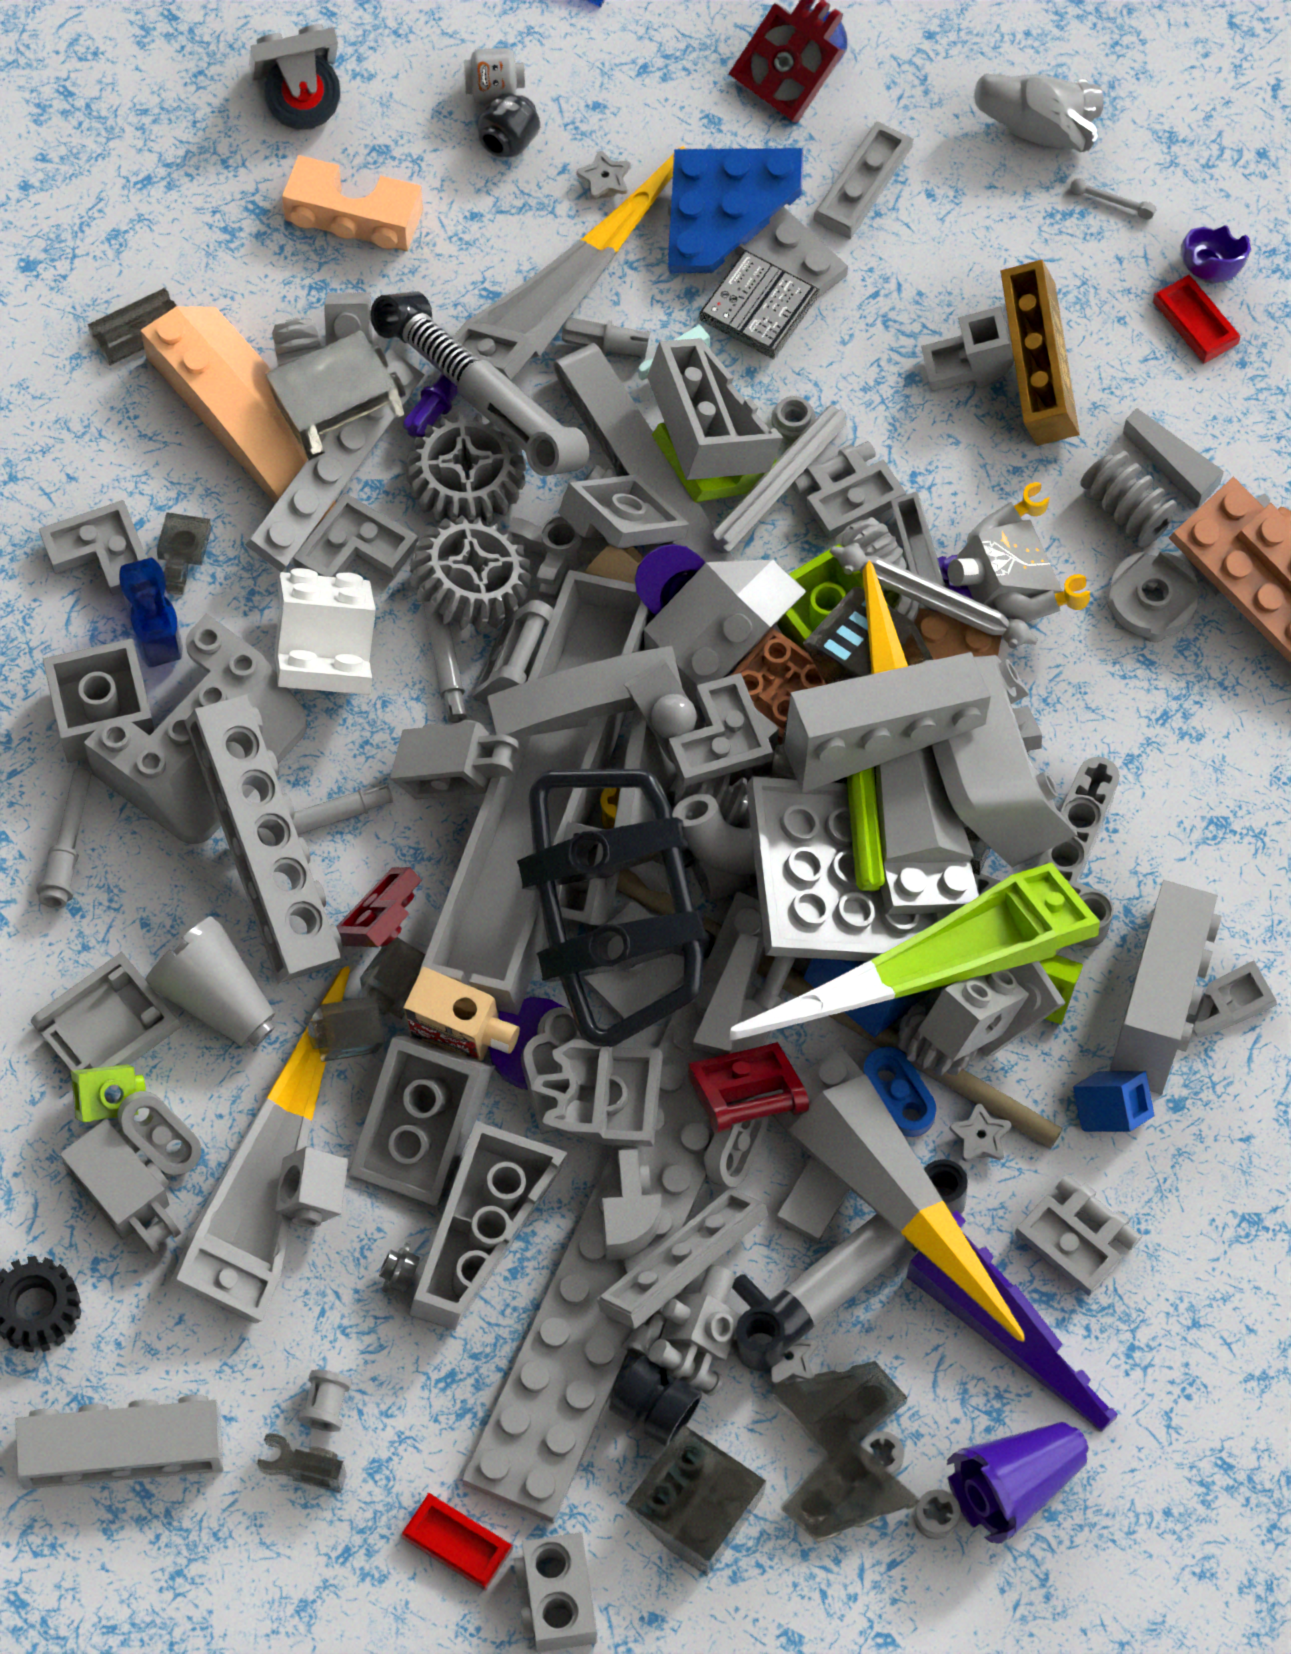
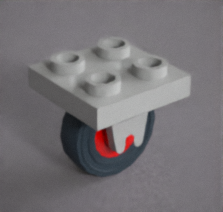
[249,24,341,130]

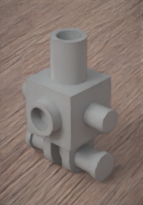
[649,1265,742,1396]

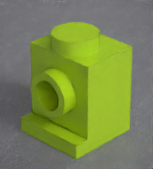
[71,1064,146,1122]

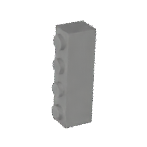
[16,1395,224,1490]

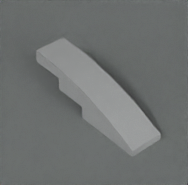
[487,645,682,738]

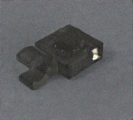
[157,512,212,595]
[257,1433,347,1493]

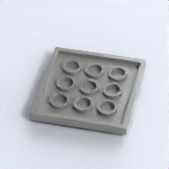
[746,776,946,961]

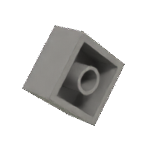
[42,638,155,763]

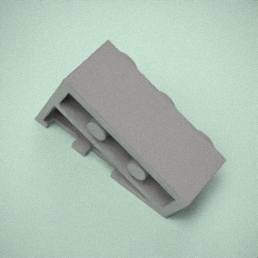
[647,338,783,480]

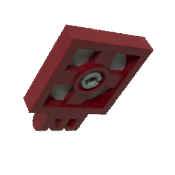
[728,0,845,123]

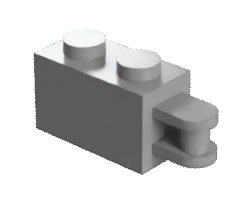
[390,720,519,800]
[60,1119,181,1255]

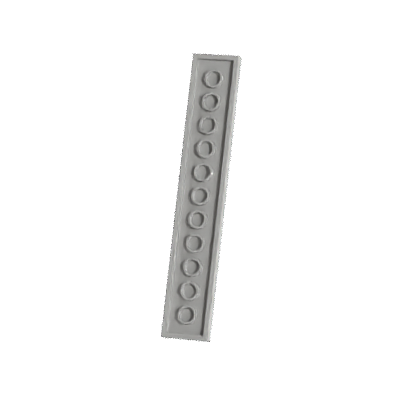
[462,979,771,1523]

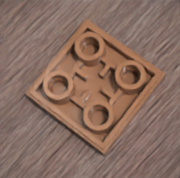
[730,628,845,746]

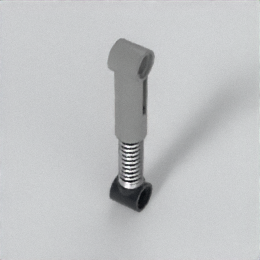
[370,291,589,476]

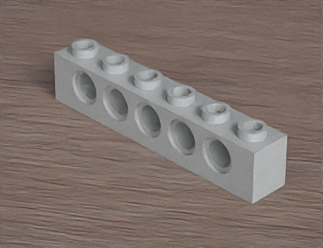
[184,694,342,984]

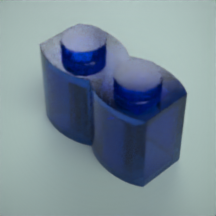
[119,557,183,668]

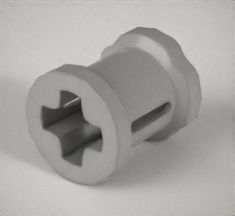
[298,1369,352,1432]

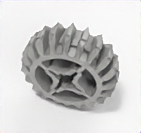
[406,412,526,525]
[410,515,532,632]

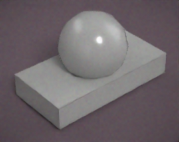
[624,659,705,764]

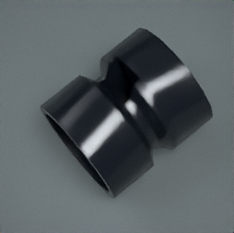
[609,1356,702,1448]

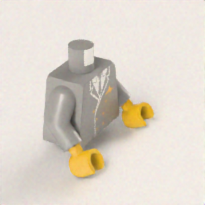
[948,482,1090,623]

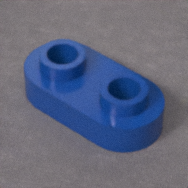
[863,1047,936,1137]

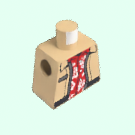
[404,967,520,1061]

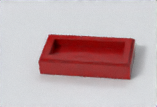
[1153,274,1241,364]
[401,1493,513,1591]

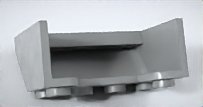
[84,613,307,844]

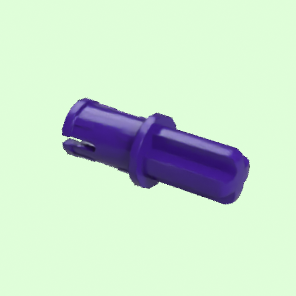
[403,373,458,438]

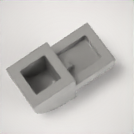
[603,1149,662,1261]

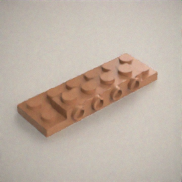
[1169,476,1291,663]

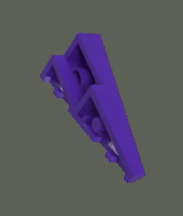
[906,1210,1118,1432]

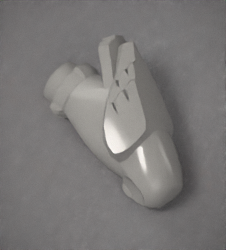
[974,73,1104,153]

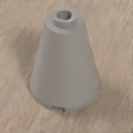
[145,916,275,1047]

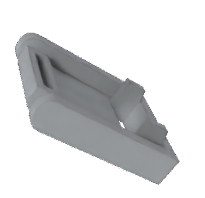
[31,951,180,1071]

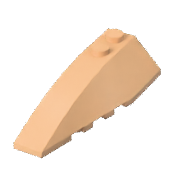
[141,307,336,531]

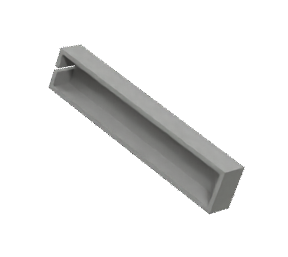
[420,570,656,1015]

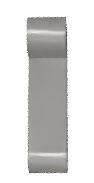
[1037,757,1120,947]

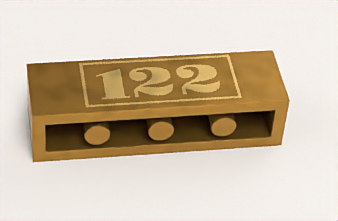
[1000,259,1080,446]

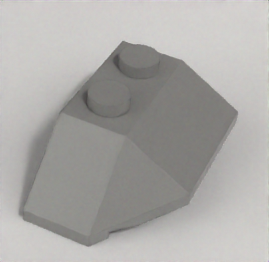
[644,560,807,709]

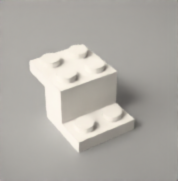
[274,568,376,695]

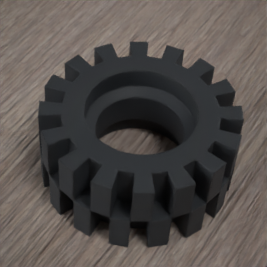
[0,1256,81,1353]

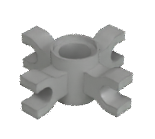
[508,516,611,600]

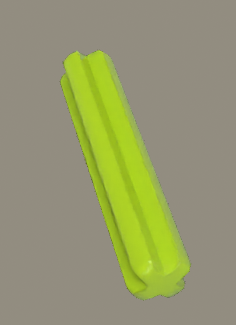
[847,767,885,892]

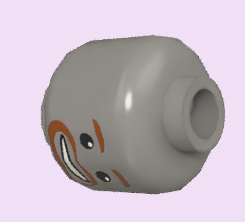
[464,48,525,105]

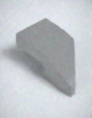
[1193,960,1277,1038]

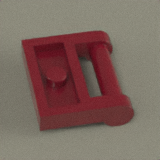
[688,1042,809,1134]

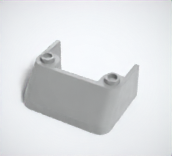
[919,655,1078,868]

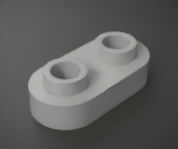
[118,1091,201,1175]
[704,1096,768,1187]

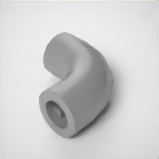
[673,794,756,876]

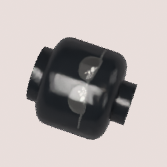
[477,93,541,157]

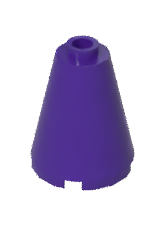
[947,1422,1089,1544]

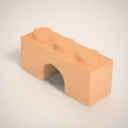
[282,155,423,251]

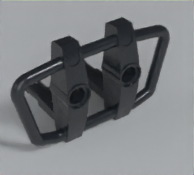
[517,769,715,1047]

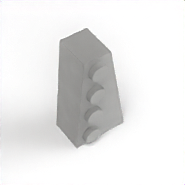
[784,652,991,793]
[1109,880,1222,1095]
[409,1121,568,1330]

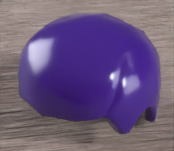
[1180,225,1251,284]

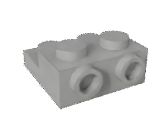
[558,475,690,549]

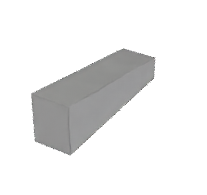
[1123,408,1224,508]
[891,491,945,587]
[693,934,758,1055]

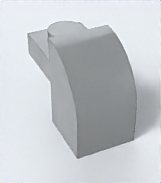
[921,306,1014,391]

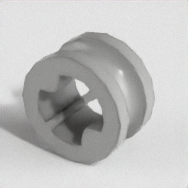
[858,1431,905,1481]
[914,1489,961,1539]

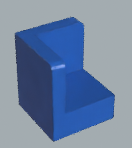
[1073,1071,1155,1132]

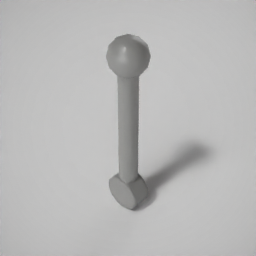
[1070,178,1156,219]

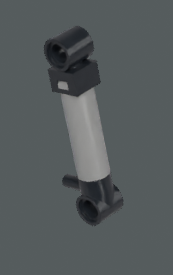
[732,1159,968,1372]

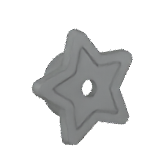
[576,151,631,199]
[949,1104,1012,1162]
[771,1339,819,1386]

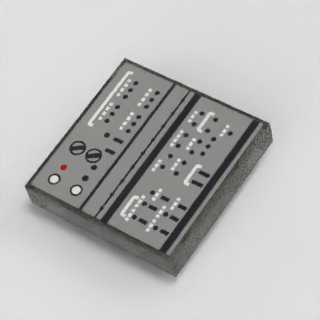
[699,250,819,360]

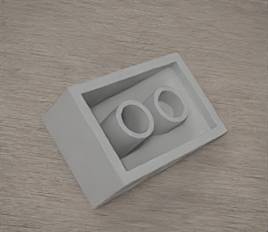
[348,1035,495,1206]

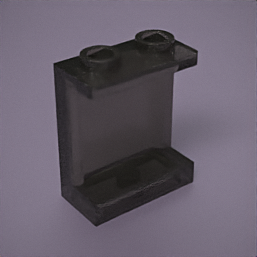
[265,330,406,461]

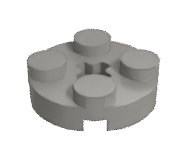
[1107,552,1199,642]

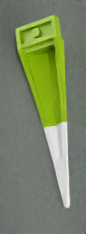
[730,862,1100,1040]

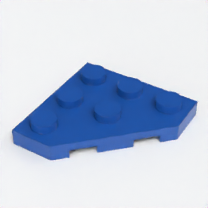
[668,148,804,273]

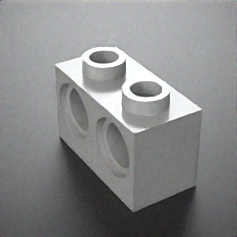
[514,1532,597,1652]

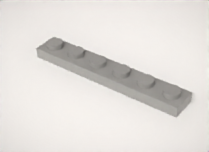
[246,348,425,572]

